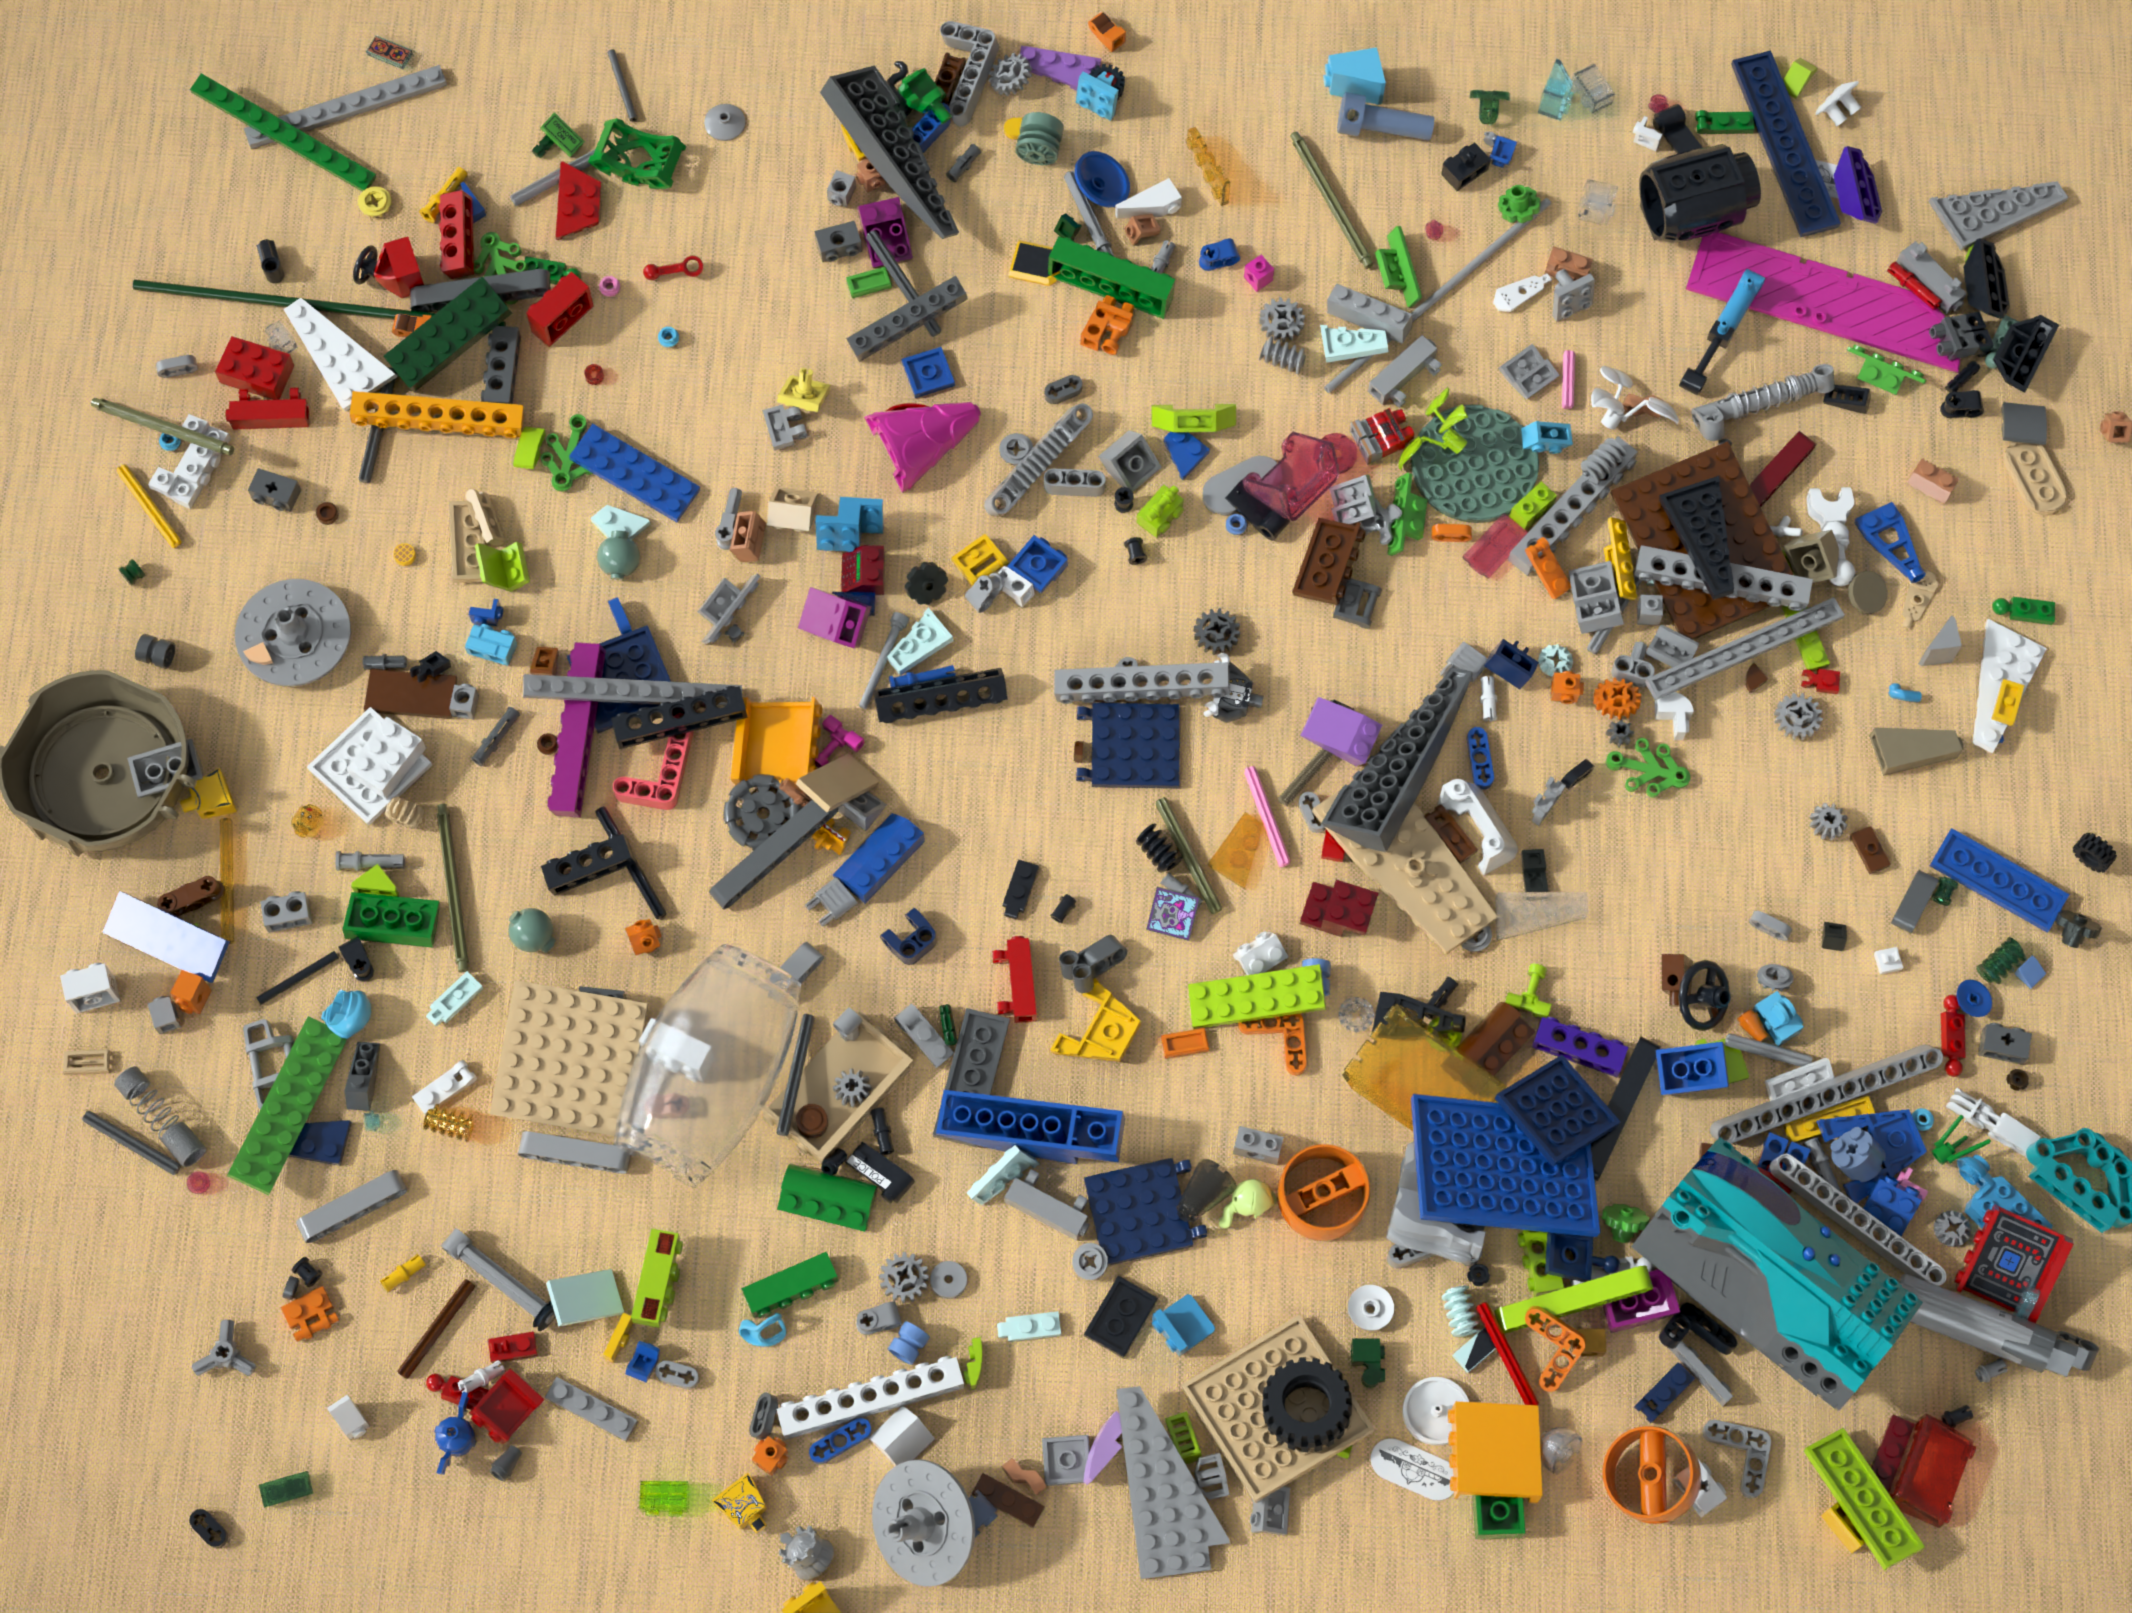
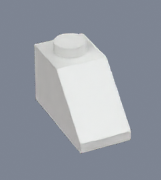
[327,1395,370,1439]

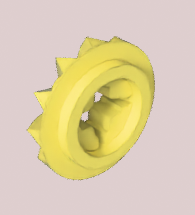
[358,186,392,218]

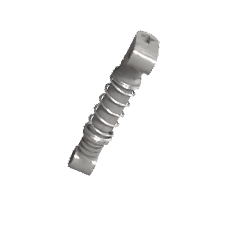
[1691,364,1835,441]

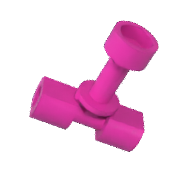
[815,715,865,768]

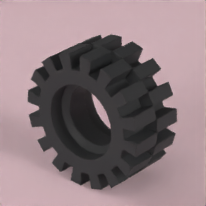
[2073,833,2117,873]

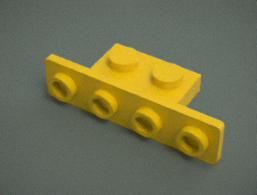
[1604,517,1637,600]

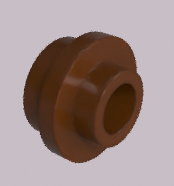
[537,733,559,755]

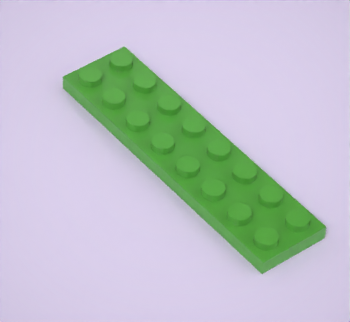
[227,1016,347,1196]

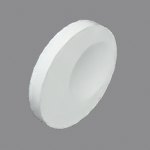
[1402,1377,1469,1446]

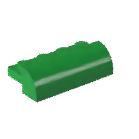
[777,1163,878,1232]

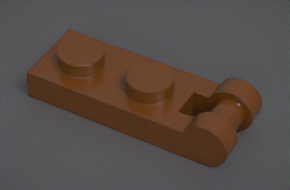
[1424,804,1478,864]

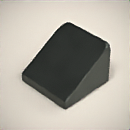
[1822,922,1847,951]

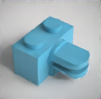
[1752,991,1804,1047]

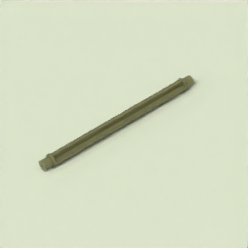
[1290,131,1373,269]
[91,398,234,455]
[436,804,469,972]

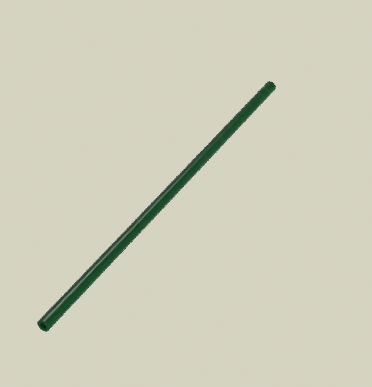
[133,279,506,331]

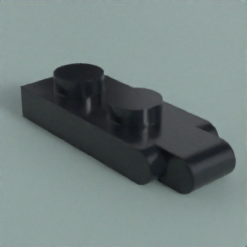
[1002,859,1039,920]

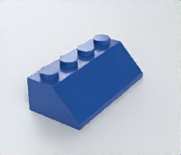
[833,813,925,904]

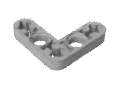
[1702,1420,1771,1499]

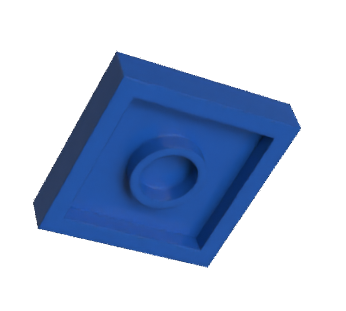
[902,347,955,398]

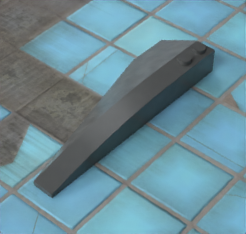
[820,66,959,239]
[1322,668,1473,852]

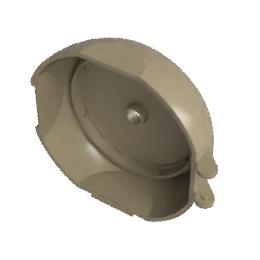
[0,670,197,857]

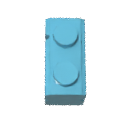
[465,624,517,666]

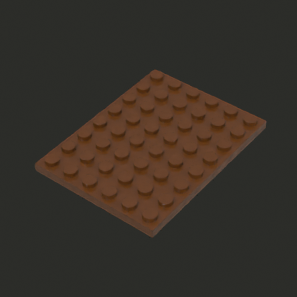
[1610,441,1793,640]

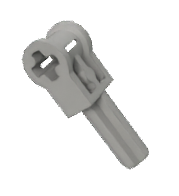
[715,487,742,550]

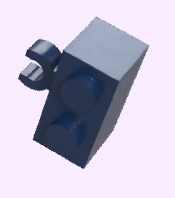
[1484,639,1539,690]

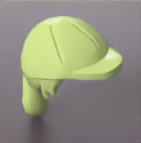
[1219,1179,1277,1228]

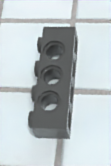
[481,326,521,404]

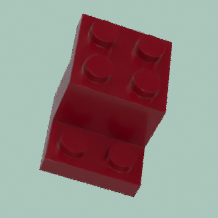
[1299,880,1379,937]

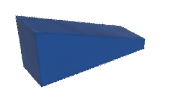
[461,182,486,223]

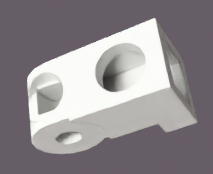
[998,566,1035,607]

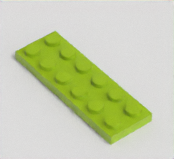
[1188,964,1326,1029]
[1804,1428,1925,1571]

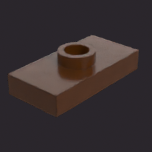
[1850,826,1891,875]

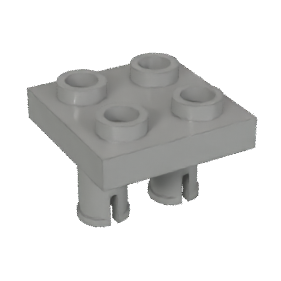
[1552,269,1595,321]

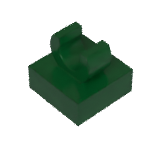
[1054,213,1082,241]

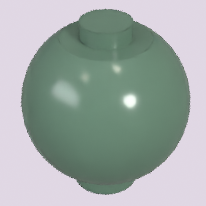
[597,530,640,580]
[508,908,556,953]

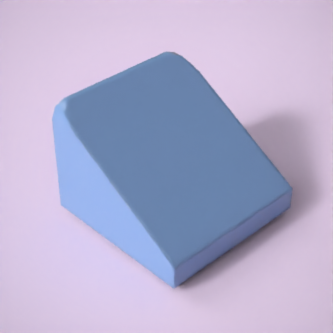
[2014,955,2046,989]

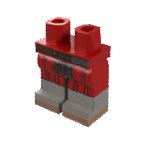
[1350,408,1415,465]

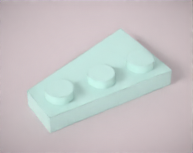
[1320,325,1389,363]
[967,1145,1040,1205]

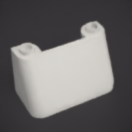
[1437,779,1518,875]

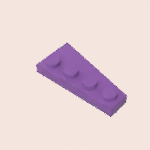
[1020,45,1101,91]

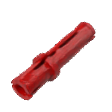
[1887,261,1943,310]

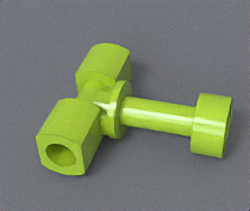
[1505,964,1552,1018]

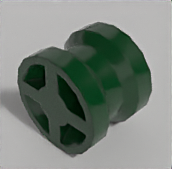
[118,559,146,586]

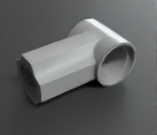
[833,1007,863,1041]

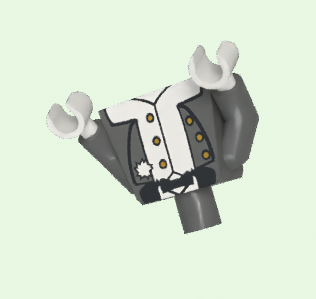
[1204,653,1264,723]

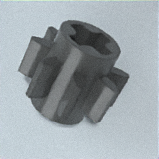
[1606,719,1634,748]

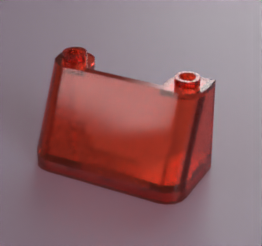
[1890,1413,1976,1528]

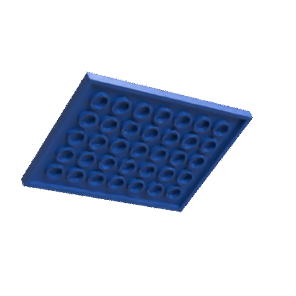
[1411,1094,1600,1237]

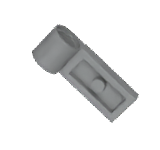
[894,1004,954,1068]

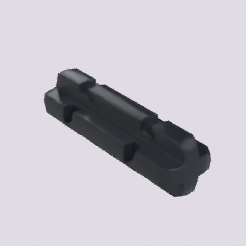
[1945,361,1980,393]

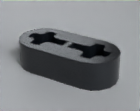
[1561,759,1595,790]
[189,1509,228,1549]

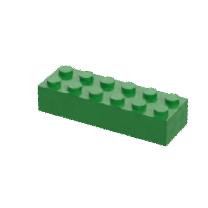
[1048,236,1175,319]

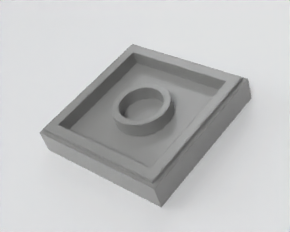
[1042,1435,1092,1486]

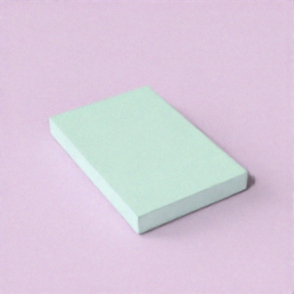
[546,1269,624,1326]

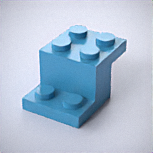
[815,497,884,552]

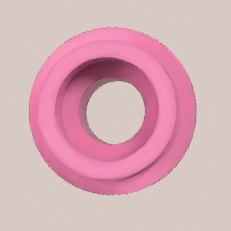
[599,276,620,297]

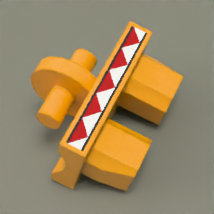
[812,818,851,855]

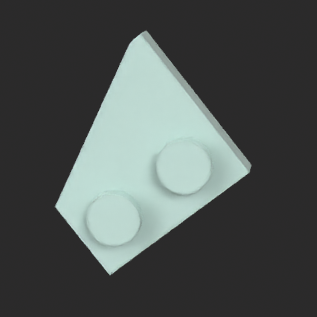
[591,505,651,540]

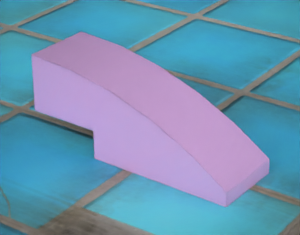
[1083,1411,1122,1485]

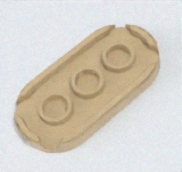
[2004,442,2067,515]

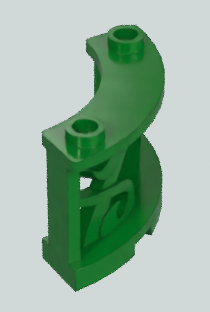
[588,118,686,189]

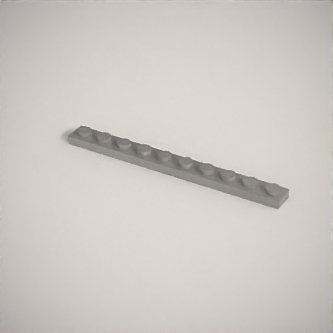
[244,65,447,149]
[1645,597,1845,700]
[523,674,742,708]

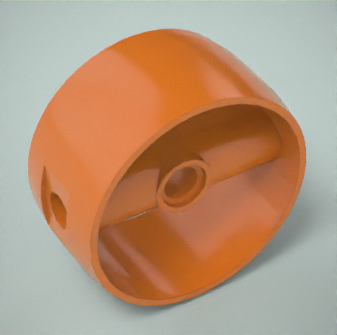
[1277,1144,1370,1241]
[1602,1426,1701,1524]

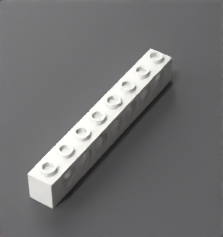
[776,1356,964,1440]

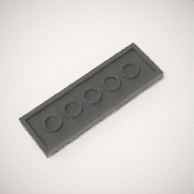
[933,1008,1010,1148]

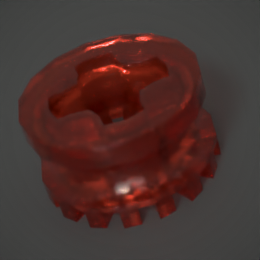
[584,364,604,386]

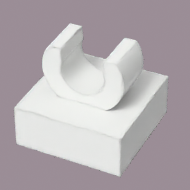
[1874,947,1903,975]

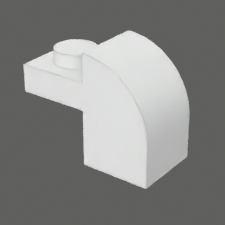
[1654,692,1694,740]

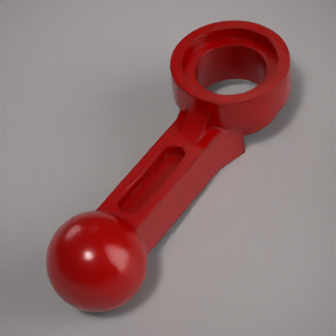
[643,255,703,280]

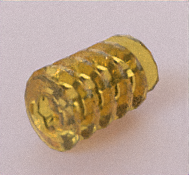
[423,1103,474,1142]

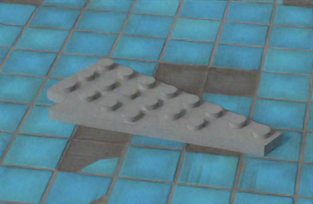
[1116,1386,1230,1579]

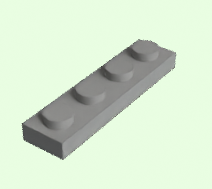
[1669,1333,1733,1407]
[545,1377,638,1442]

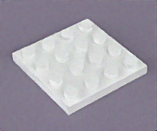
[307,707,432,825]

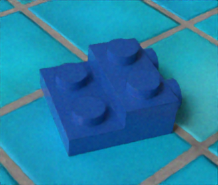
[1007,535,1068,594]
[1863,1175,1922,1237]

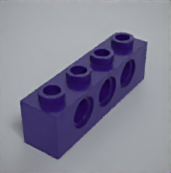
[1531,1017,1628,1078]

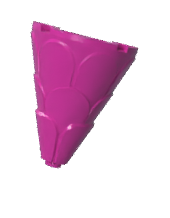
[864,402,981,493]

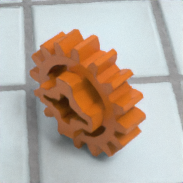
[1593,678,1641,720]

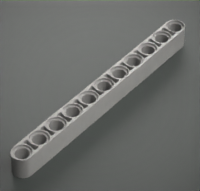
[1710,1044,1943,1144]

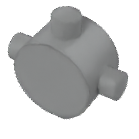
[1483,131,1497,146]

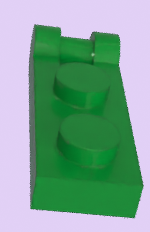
[1695,110,1754,134]

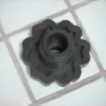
[905,562,948,605]
[2055,910,2102,948]

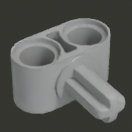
[1611,641,1655,688]

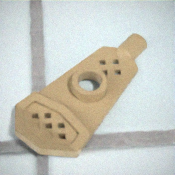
[1902,569,1938,630]

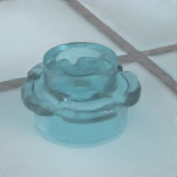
[364,1110,380,1132]

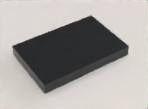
[1084,1276,1158,1359]

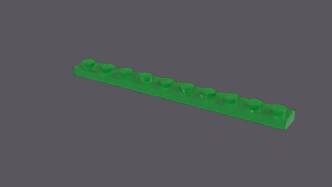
[190,73,376,192]

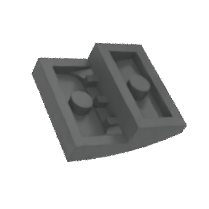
[2001,402,2047,445]

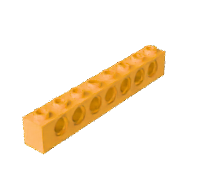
[350,391,524,438]

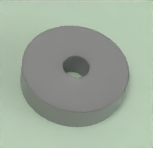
[930,1261,967,1299]

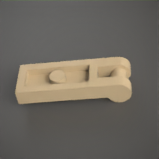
[466,489,505,546]

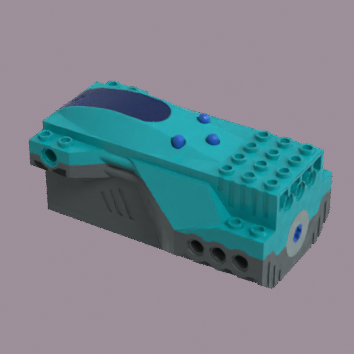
[1631,1137,1923,1411]

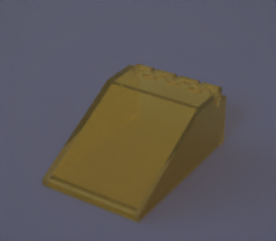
[1342,1004,1508,1131]

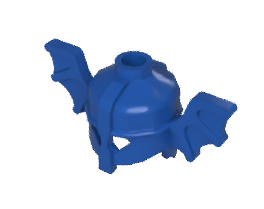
[434,1391,477,1475]

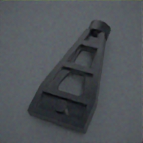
[1372,992,1466,1039]

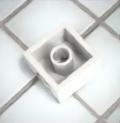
[60,963,120,1014]

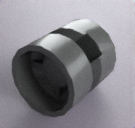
[135,634,175,669]

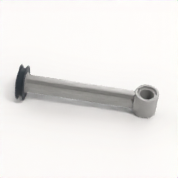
[441,1228,556,1331]

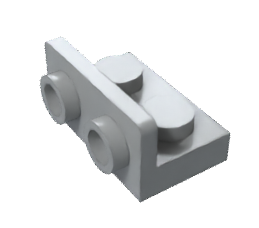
[1250,1486,1290,1536]

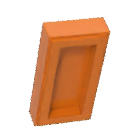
[1161,1028,1209,1059]

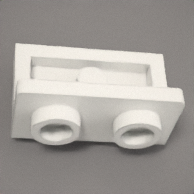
[1233,931,1288,975]

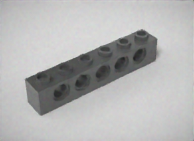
[846,276,968,362]

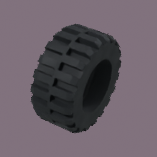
[1262,1357,1352,1452]

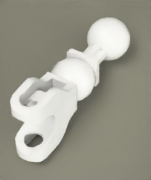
[1807,487,1855,586]

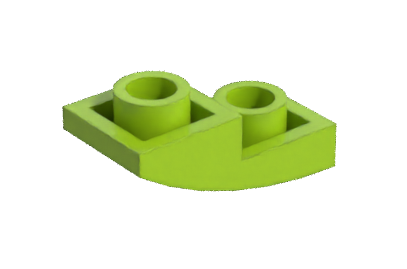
[513,427,546,469]
[963,1337,982,1390]

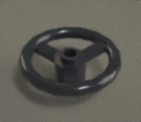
[1678,960,1731,1031]

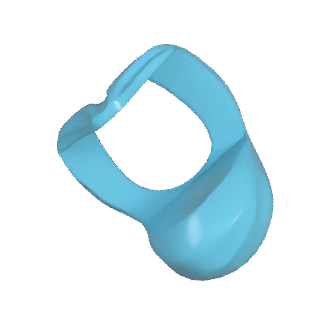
[739,1313,786,1347]

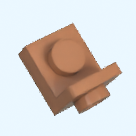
[1124,214,1161,245]

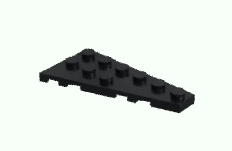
[1659,476,1734,600]

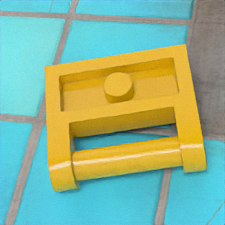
[951,534,1009,586]

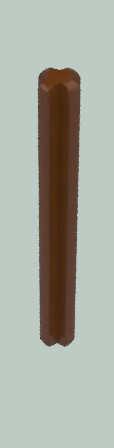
[397,1279,475,1379]

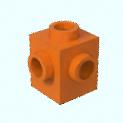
[1551,671,1584,704]
[625,919,662,956]
[752,1436,789,1476]

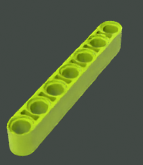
[1494,1265,1653,1333]

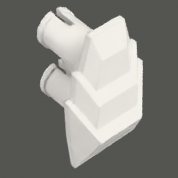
[1815,81,1862,127]

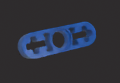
[1466,727,1494,790]
[809,1418,871,1464]

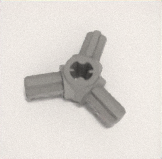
[192,1320,256,1376]

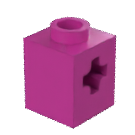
[1244,254,1274,292]

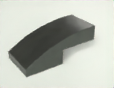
[1521,849,1549,897]

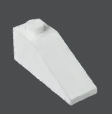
[1115,178,1182,219]

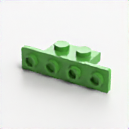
[1375,226,1422,307]
[1847,344,1926,395]
[1388,472,1427,556]

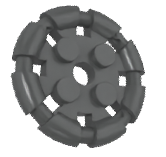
[723,774,803,851]

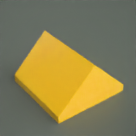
[1821,1502,1865,1553]

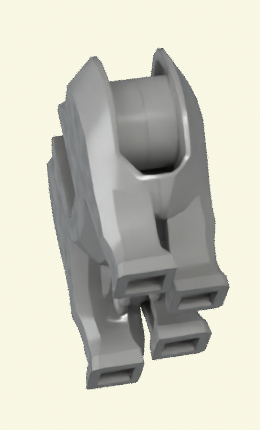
[1386,1141,1486,1263]

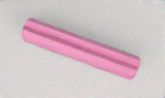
[1562,350,1575,409]

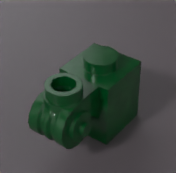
[1350,1338,1385,1388]

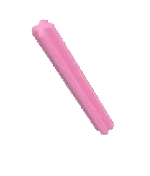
[1244,766,1290,867]

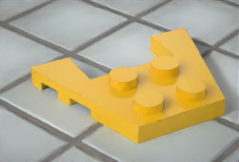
[1050,978,1141,1062]

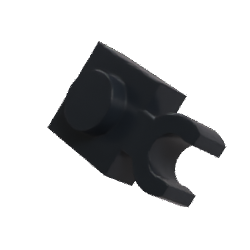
[410,651,451,683]

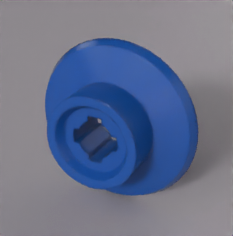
[1956,979,1992,1017]

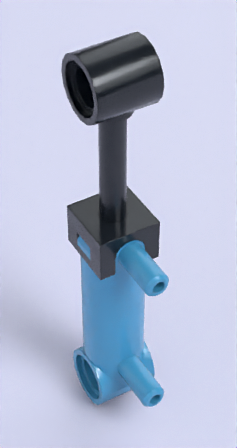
[1679,268,1766,396]

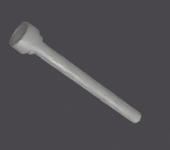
[859,612,909,709]

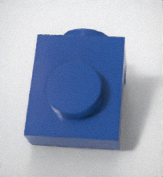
[1489,135,1517,168]
[468,598,503,626]
[625,1341,660,1383]

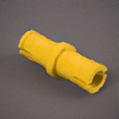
[380,1254,426,1293]

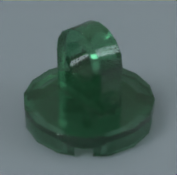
[1469,90,1510,125]

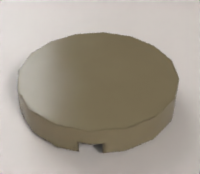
[1848,571,1887,614]

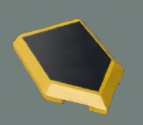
[1009,240,1063,286]

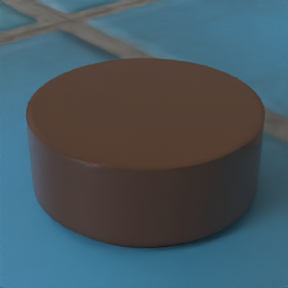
[316,502,338,525]

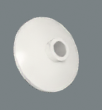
[1348,1285,1394,1331]

